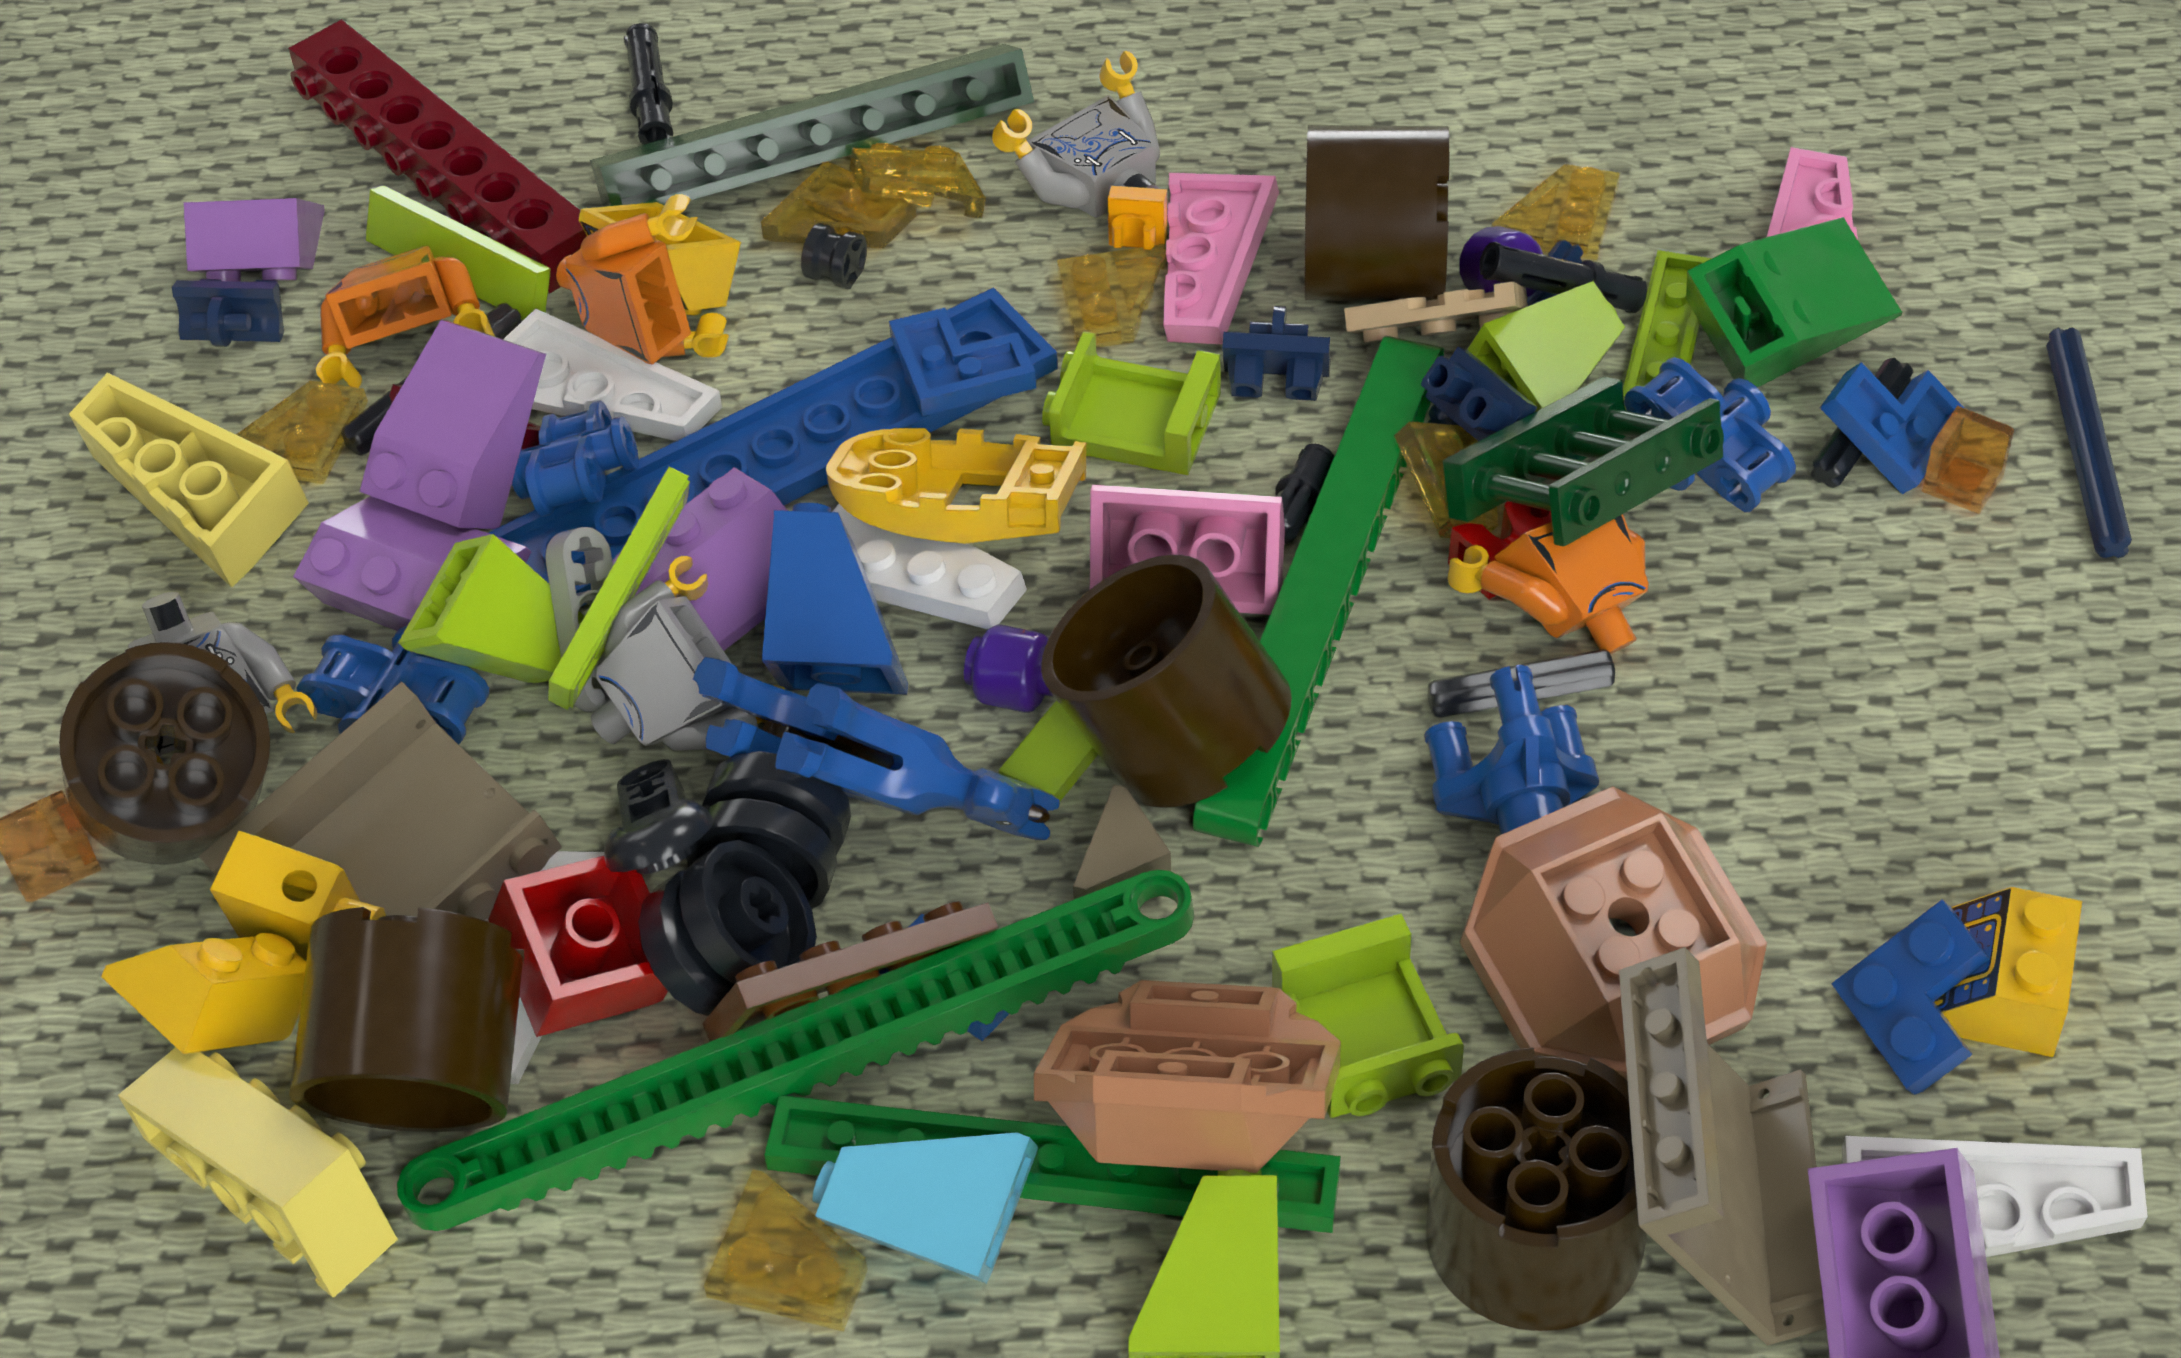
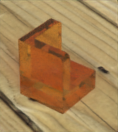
[1922,406,2014,514]
[0,790,101,902]

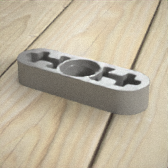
[546,527,613,712]

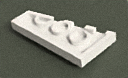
[503,309,722,441]
[832,504,1027,629]
[1842,1136,2148,1257]

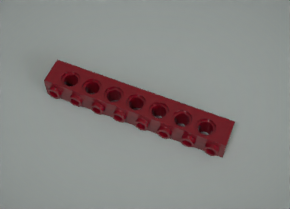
[288,19,587,294]

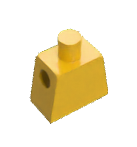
[210,831,386,959]

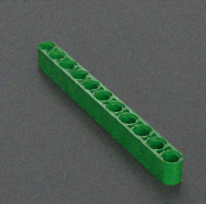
[1193,336,1444,847]

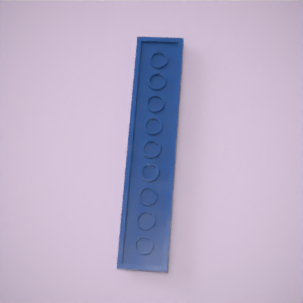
[488,287,1058,607]

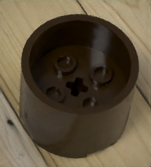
[1305,125,1450,301]
[1041,555,1292,808]
[59,642,270,865]
[289,907,524,1132]
[1426,1048,1647,1331]

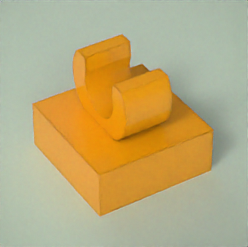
[1108,186,1167,250]

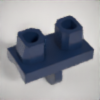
[172,279,284,347]
[1222,306,1331,401]
[1421,347,1537,441]

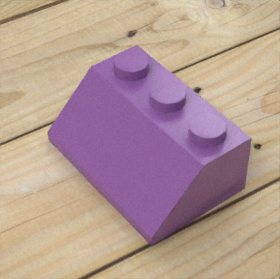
[612,467,788,651]
[293,496,531,631]
[1808,1148,2000,1358]

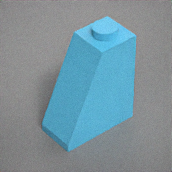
[812,1132,1038,1284]

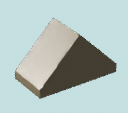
[1073,784,1171,900]

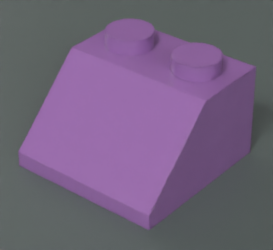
[184,198,325,282]

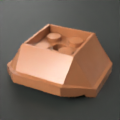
[1460,786,1767,1080]
[1034,980,1341,1173]

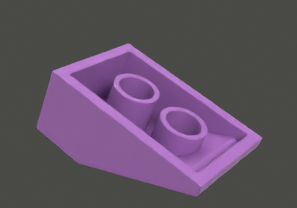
[359,320,546,529]

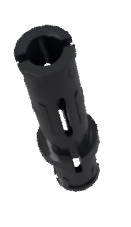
[624,23,674,145]
[1479,242,1647,313]

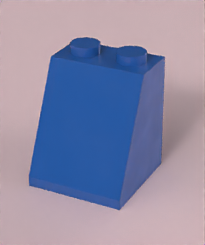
[762,503,908,695]

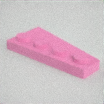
[1767,147,1858,240]
[1163,173,1279,344]

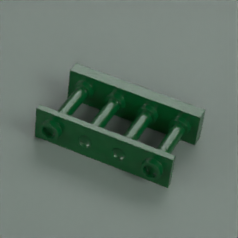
[1442,376,1724,547]

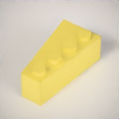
[69,372,309,587]
[118,1047,398,1298]

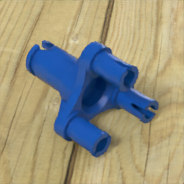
[1424,665,1599,835]

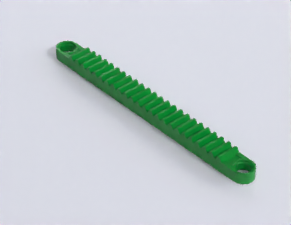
[397,869,1195,1231]

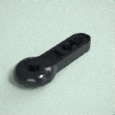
[603,759,714,875]

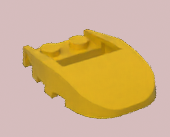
[826,428,1086,544]

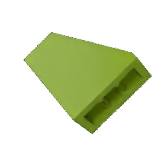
[1467,281,1625,412]
[398,534,585,683]
[1128,1169,1280,1358]

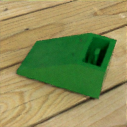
[1686,217,1902,388]

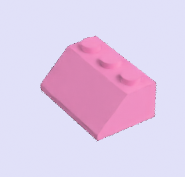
[1090,485,1285,615]

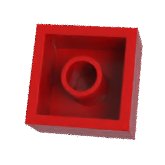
[488,856,668,1037]

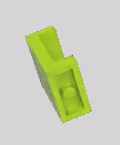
[1042,331,1221,475]
[1272,913,1464,1119]

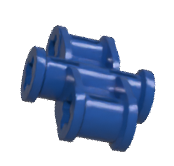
[1624,357,1796,512]
[512,400,639,517]
[296,626,489,744]

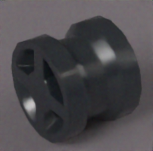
[801,223,867,289]

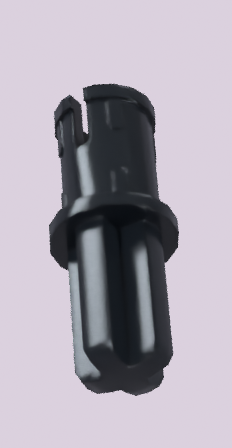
[1275,443,1335,544]

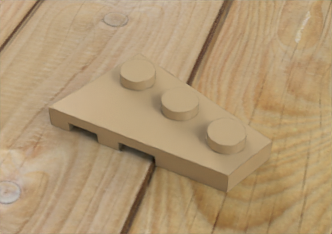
[1344,282,1528,343]

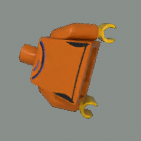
[556,194,729,365]
[316,246,495,396]
[1447,514,1649,654]

